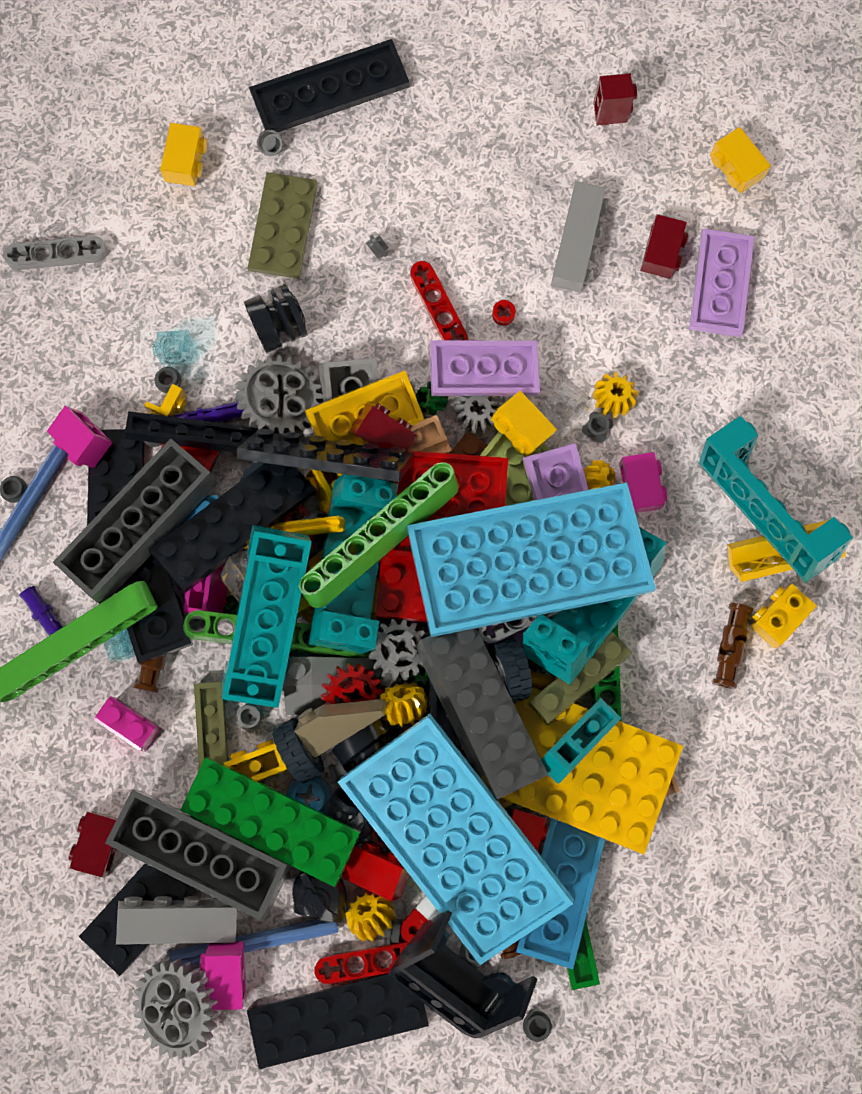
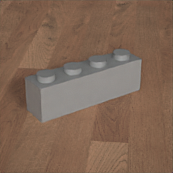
[550,181,608,293]
[116,896,237,944]

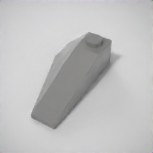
[319,358,378,402]
[283,657,396,715]

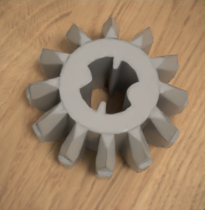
[455,396,499,434]

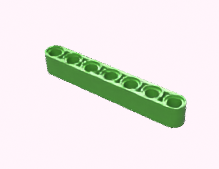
[299,462,459,608]
[0,581,158,702]
[183,610,374,658]

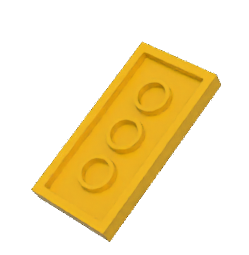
[304,370,424,445]

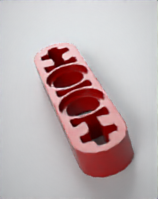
[410,261,468,341]
[314,941,408,984]

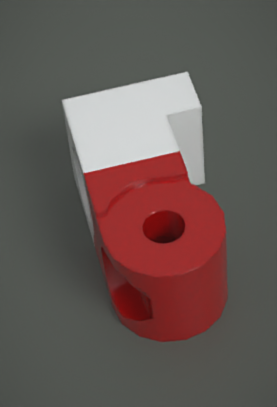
[401,895,440,943]

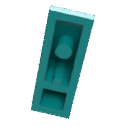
[541,698,621,784]

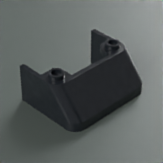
[389,910,538,1038]

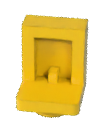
[144,384,187,417]

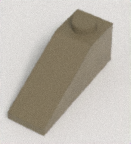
[294,699,388,758]

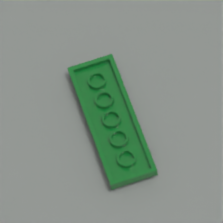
[180,757,361,887]

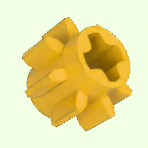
[583,460,615,490]

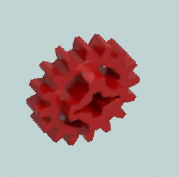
[320,663,383,705]

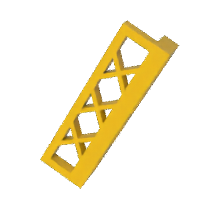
[727,519,846,582]

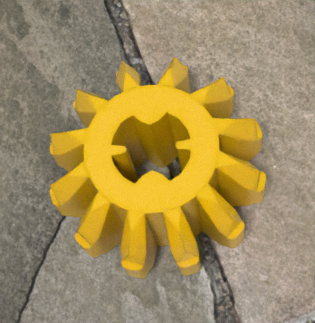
[592,371,639,418]
[380,681,428,727]
[345,890,396,942]

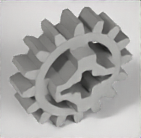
[369,619,425,681]

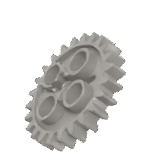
[236,355,324,435]
[133,959,219,1059]

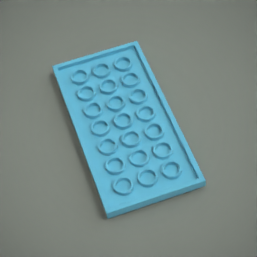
[407,483,656,637]
[338,714,574,965]

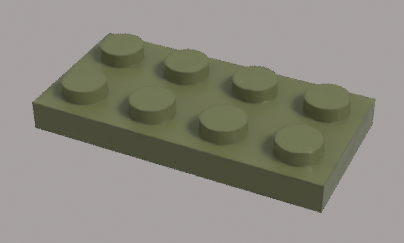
[248,172,318,279]

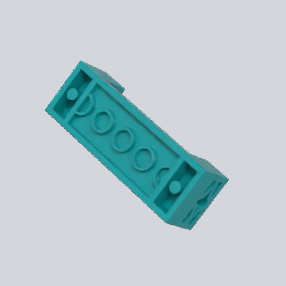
[699,415,854,583]
[309,474,398,654]
[221,525,312,708]
[523,527,667,685]

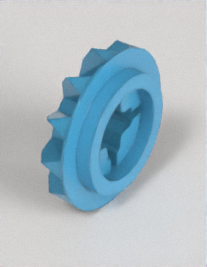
[286,776,331,813]

